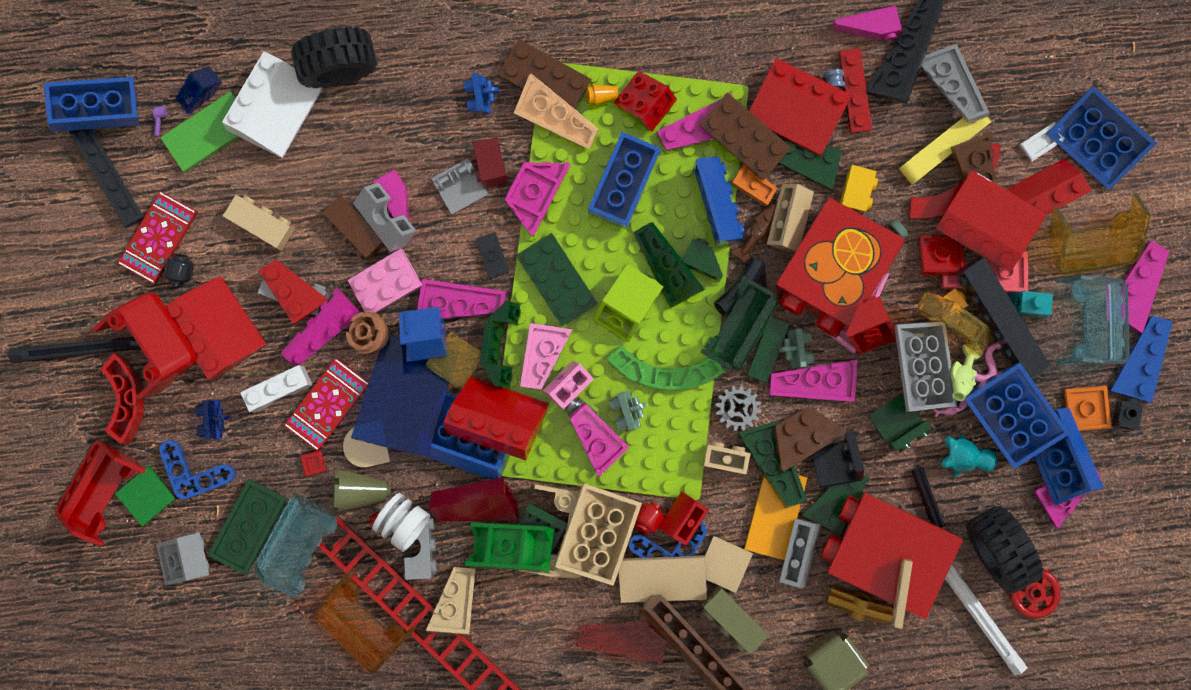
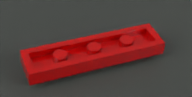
[839,48,872,134]

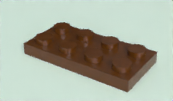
[498,39,592,109]
[699,92,791,181]

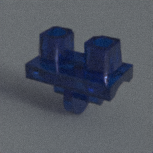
[195,400,230,439]

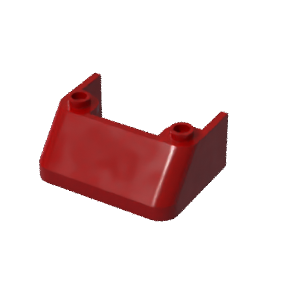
[92,292,196,400]
[56,440,146,546]

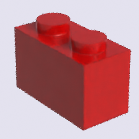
[659,491,709,545]

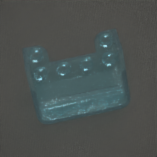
[255,493,337,598]

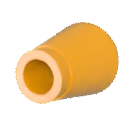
[586,84,618,105]

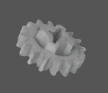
[715,385,762,431]

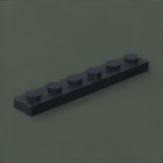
[68,129,144,228]

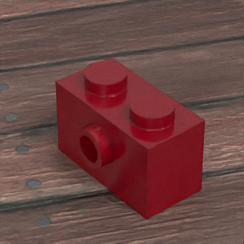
[471,137,508,189]

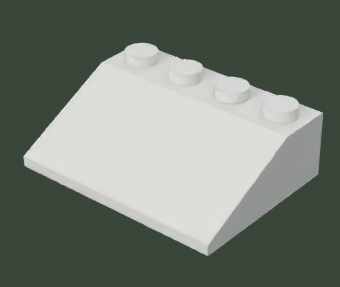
[222,51,323,158]

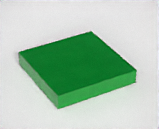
[115,466,177,526]

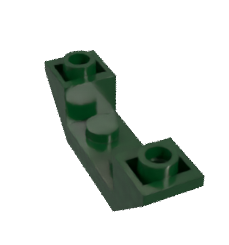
[480,301,521,388]

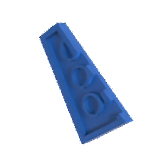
[1108,316,1173,403]

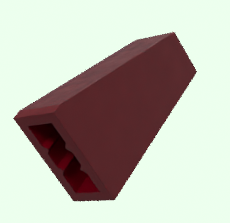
[428,477,518,522]

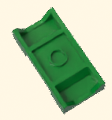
[465,522,554,573]

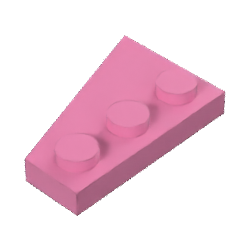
[520,323,572,390]

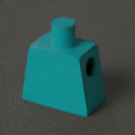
[1008,291,1053,319]

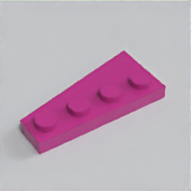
[1104,240,1169,334]
[281,288,360,367]

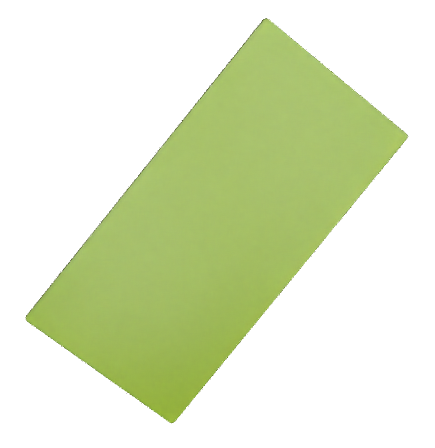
[502,63,749,500]

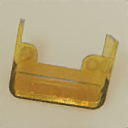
[1049,193,1151,275]

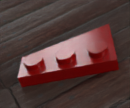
[258,259,330,325]

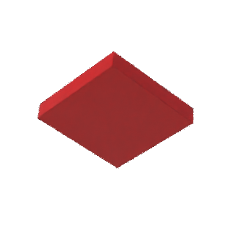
[918,235,965,276]

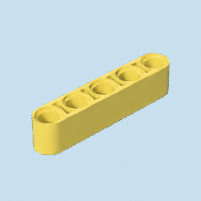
[899,117,992,185]

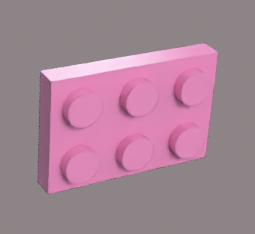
[348,249,423,313]

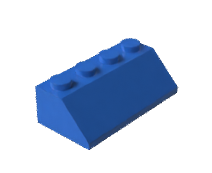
[693,157,745,248]
[1034,408,1104,505]

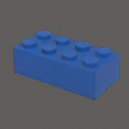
[44,77,140,132]
[588,132,661,230]

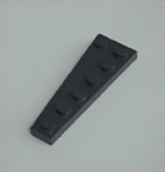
[867,0,946,104]

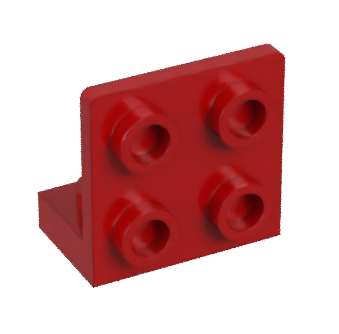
[614,71,677,132]

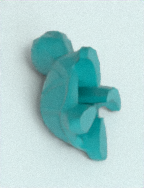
[942,435,998,476]

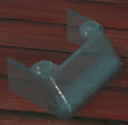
[1055,275,1130,365]

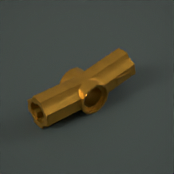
[826,586,894,625]

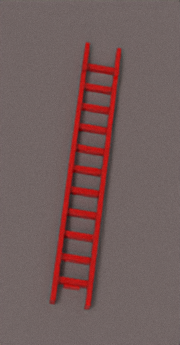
[314,517,522,690]

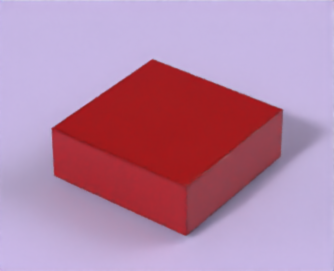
[300,451,327,476]

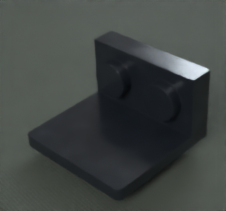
[812,431,864,488]

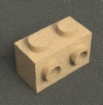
[702,442,751,475]

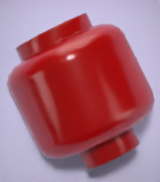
[634,502,664,535]

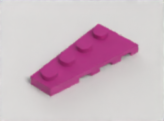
[657,93,734,151]
[417,279,506,319]
[769,359,858,402]

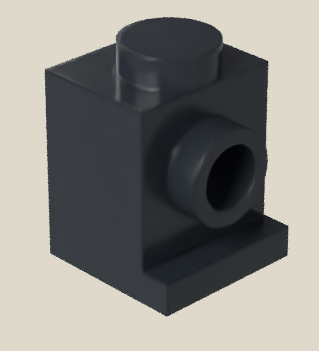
[1112,398,1144,431]

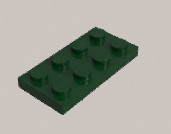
[516,233,598,327]
[208,479,288,575]

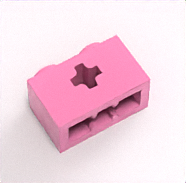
[543,361,594,409]

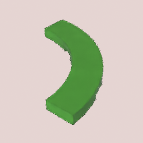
[606,346,725,391]

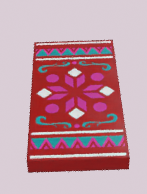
[117,191,198,285]
[284,358,371,451]

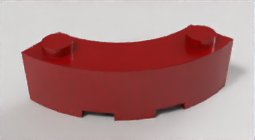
[100,353,144,444]

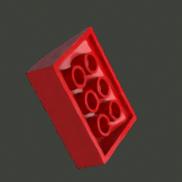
[749,58,852,157]
[935,170,1047,272]
[165,276,267,381]
[443,377,550,461]

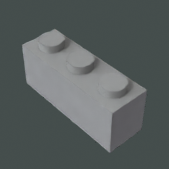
[779,519,821,588]

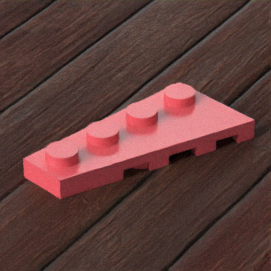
[941,252,1028,293]

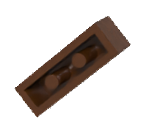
[322,195,385,260]

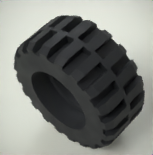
[291,27,377,88]
[966,506,1044,593]

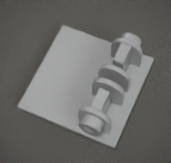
[431,158,488,215]

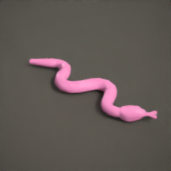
[934,342,1002,417]

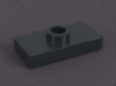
[476,232,509,279]

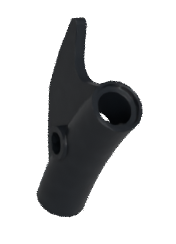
[714,258,767,334]

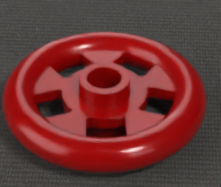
[1009,568,1061,619]

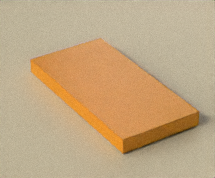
[744,475,808,560]

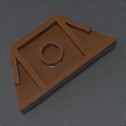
[773,406,847,473]

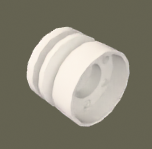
[372,493,430,552]

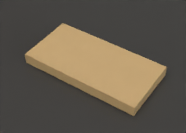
[619,556,707,603]

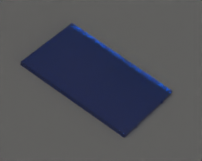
[351,335,459,458]

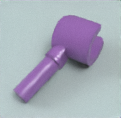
[152,106,168,136]

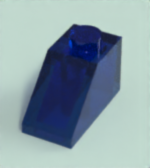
[175,66,222,114]

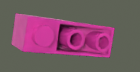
[373,169,409,221]

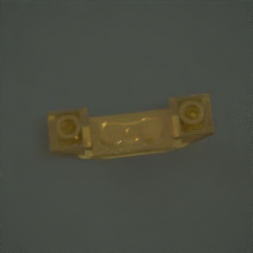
[916,291,992,356]

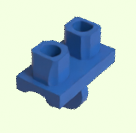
[464,73,499,114]

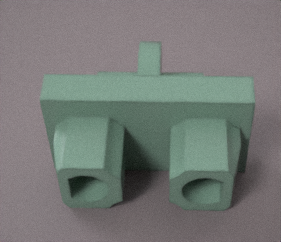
[778,328,814,369]
[609,391,647,431]

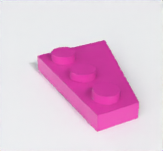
[1033,469,1101,529]

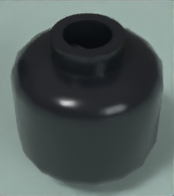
[164,254,194,286]

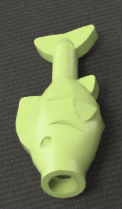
[950,343,982,401]

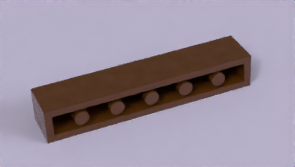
[638,594,749,690]

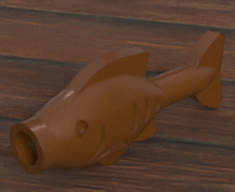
[730,203,776,264]

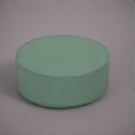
[889,219,909,238]

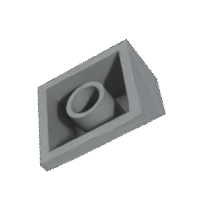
[156,533,209,586]

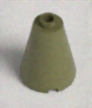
[333,469,391,512]

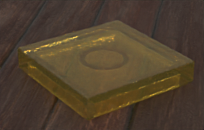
[426,332,481,389]

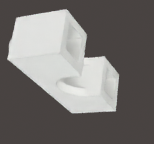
[240,365,313,413]

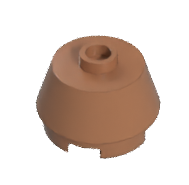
[346,312,390,354]

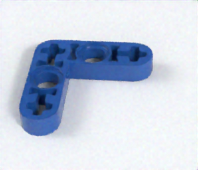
[159,440,236,499]
[629,522,707,558]

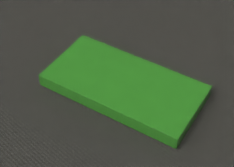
[160,91,239,173]

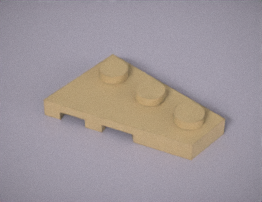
[426,567,475,635]

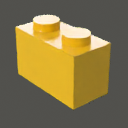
[840,165,878,215]

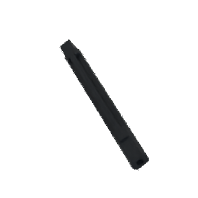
[7,336,141,363]

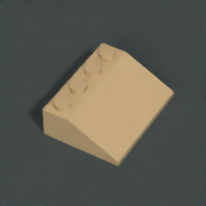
[554,483,642,586]

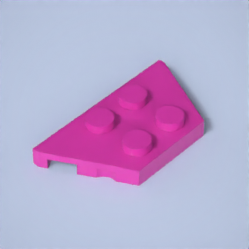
[505,162,571,237]

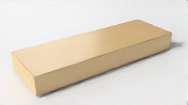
[892,558,913,629]

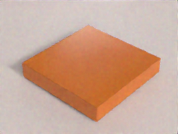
[1062,386,1112,431]

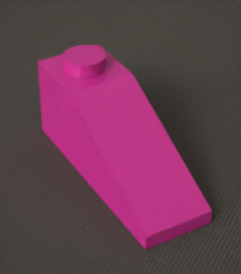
[831,6,902,41]

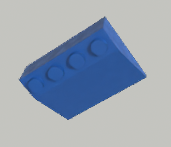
[1046,85,1157,190]
[965,362,1070,469]
[418,390,510,480]

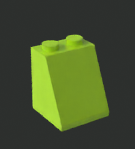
[593,264,663,342]

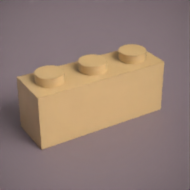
[767,184,814,252]
[223,195,294,251]

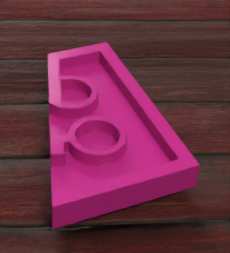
[569,402,629,477]

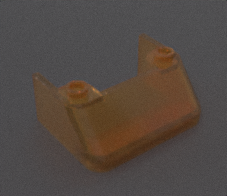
[313,569,415,673]

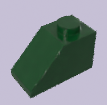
[683,238,723,282]

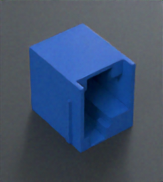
[399,307,447,362]

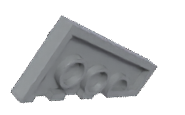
[921,44,989,124]

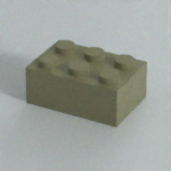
[700,585,769,655]

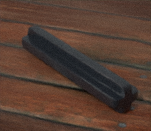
[911,467,944,527]

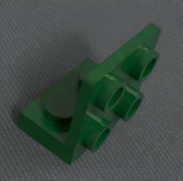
[519,503,568,554]

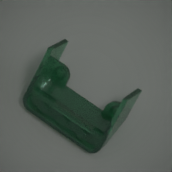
[700,276,781,371]

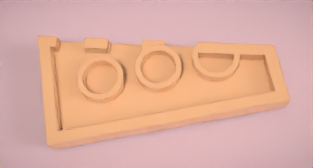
[514,74,599,149]

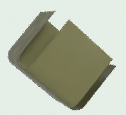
[803,631,869,690]

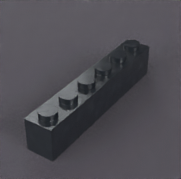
[955,257,1050,378]

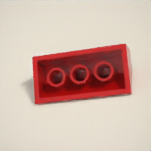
[1006,159,1092,215]
[846,296,896,356]

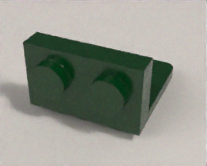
[869,394,932,452]

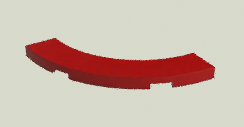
[908,144,1001,220]

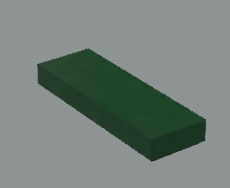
[747,317,790,383]

